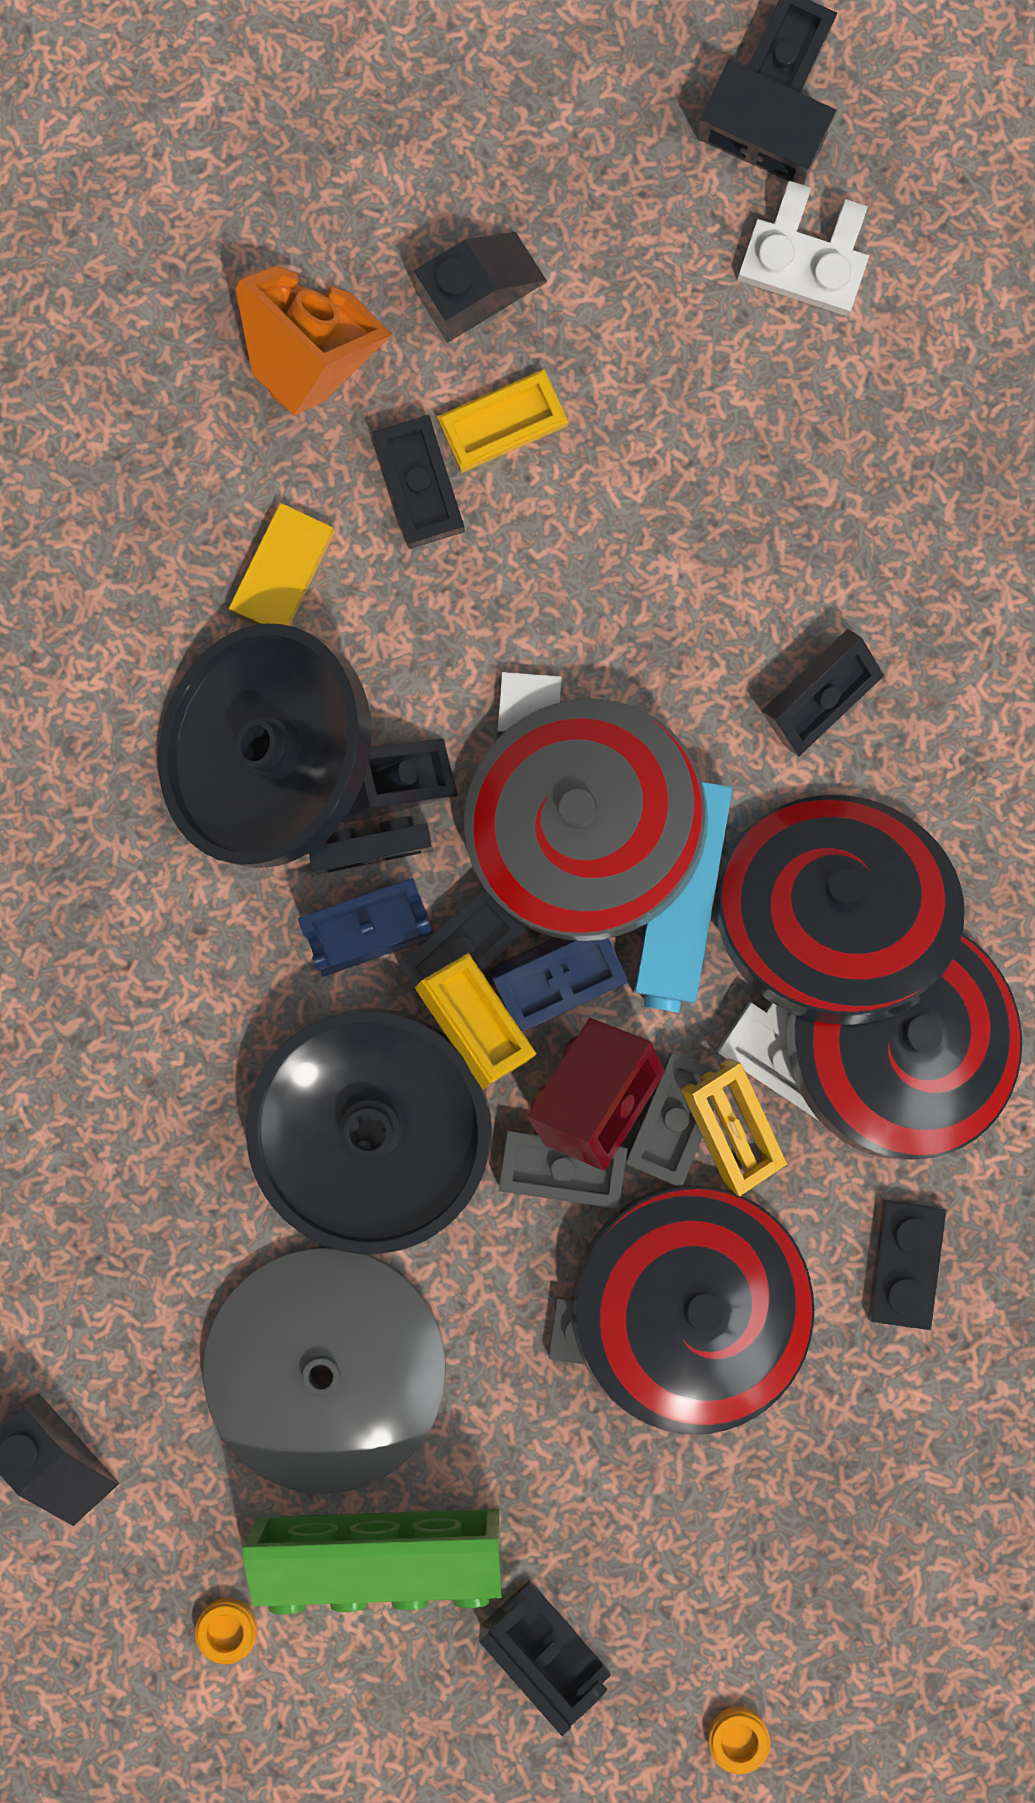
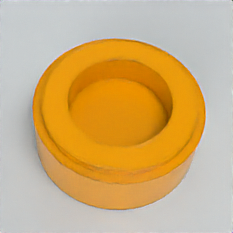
[195,1598,258,1664]
[708,1706,770,1774]

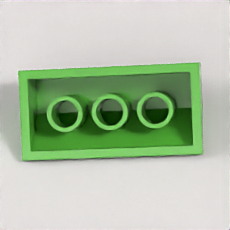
[242,1509,502,1615]

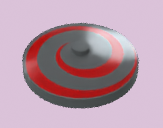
[464,699,708,941]

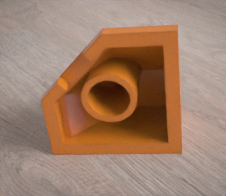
[235,266,392,416]

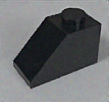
[414,232,547,343]
[342,739,458,823]
[0,1393,120,1526]

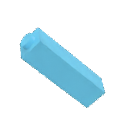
[632,782,733,1013]

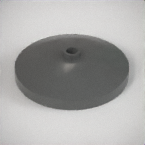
[203,1246,446,1494]

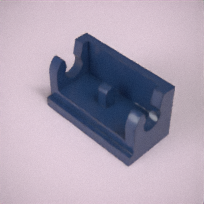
[297,878,434,977]
[488,937,628,1032]

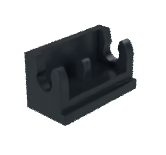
[697,60,837,185]
[479,1580,611,1736]

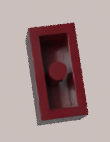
[527,1017,665,1172]

